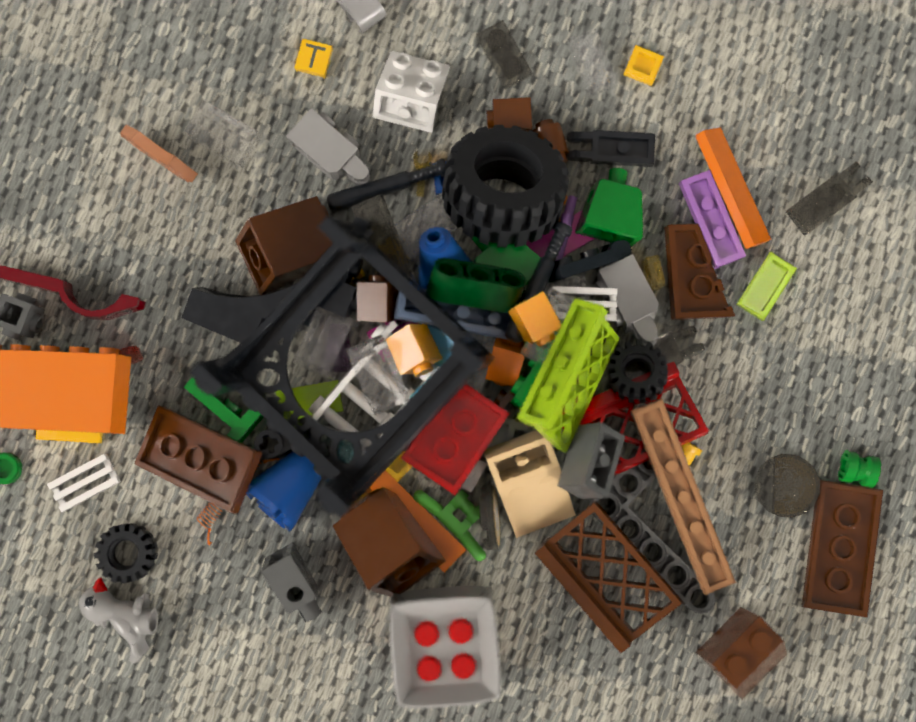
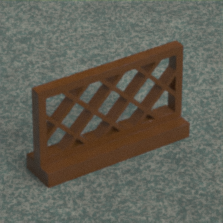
[535,501,683,653]

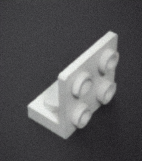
[373,51,450,133]

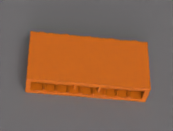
[0,344,131,434]

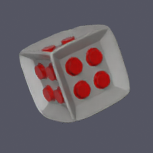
[389,586,501,708]

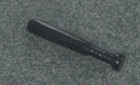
[327,158,446,212]
[504,222,573,343]

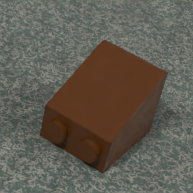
[235,196,333,295]
[332,487,446,597]
[696,607,787,699]

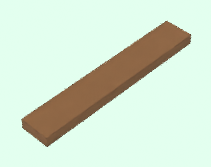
[630,399,736,595]

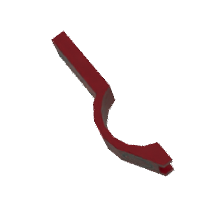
[0,265,146,320]

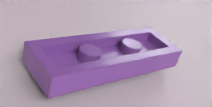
[679,170,746,269]

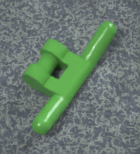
[413,489,486,561]

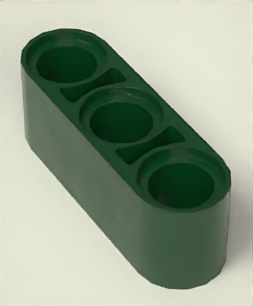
[426,258,527,313]

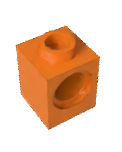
[485,338,527,387]

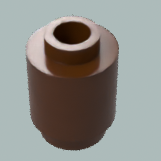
[532,119,569,163]

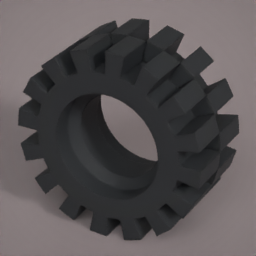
[608,340,668,404]
[94,523,158,584]

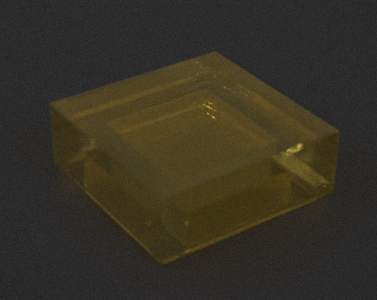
[642,255,665,291]

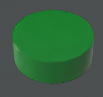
[0,452,22,484]

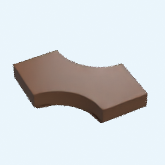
[120,125,198,183]

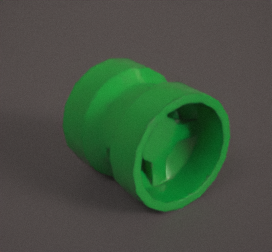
[838,450,881,488]

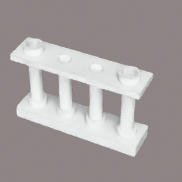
[308,321,440,455]

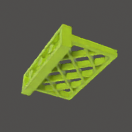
[518,298,620,453]

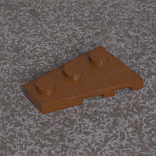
[664,224,735,320]

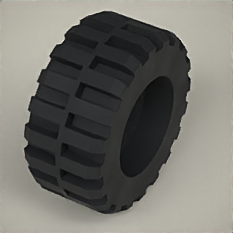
[442,125,569,248]

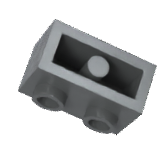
[558,423,625,499]

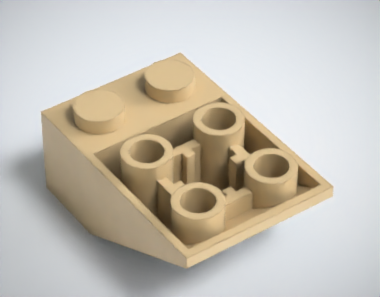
[484,430,576,538]

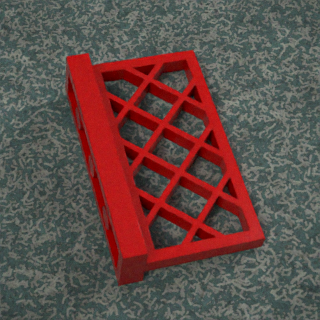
[562,361,709,476]

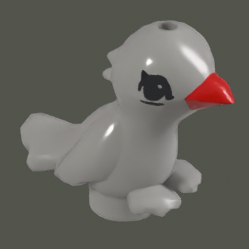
[79,577,158,664]

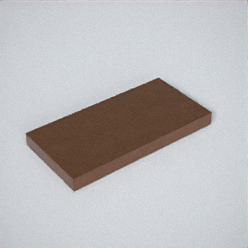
[134,405,263,514]
[801,480,883,618]

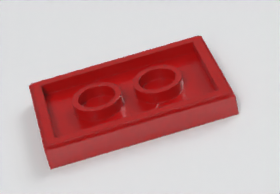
[400,384,510,495]

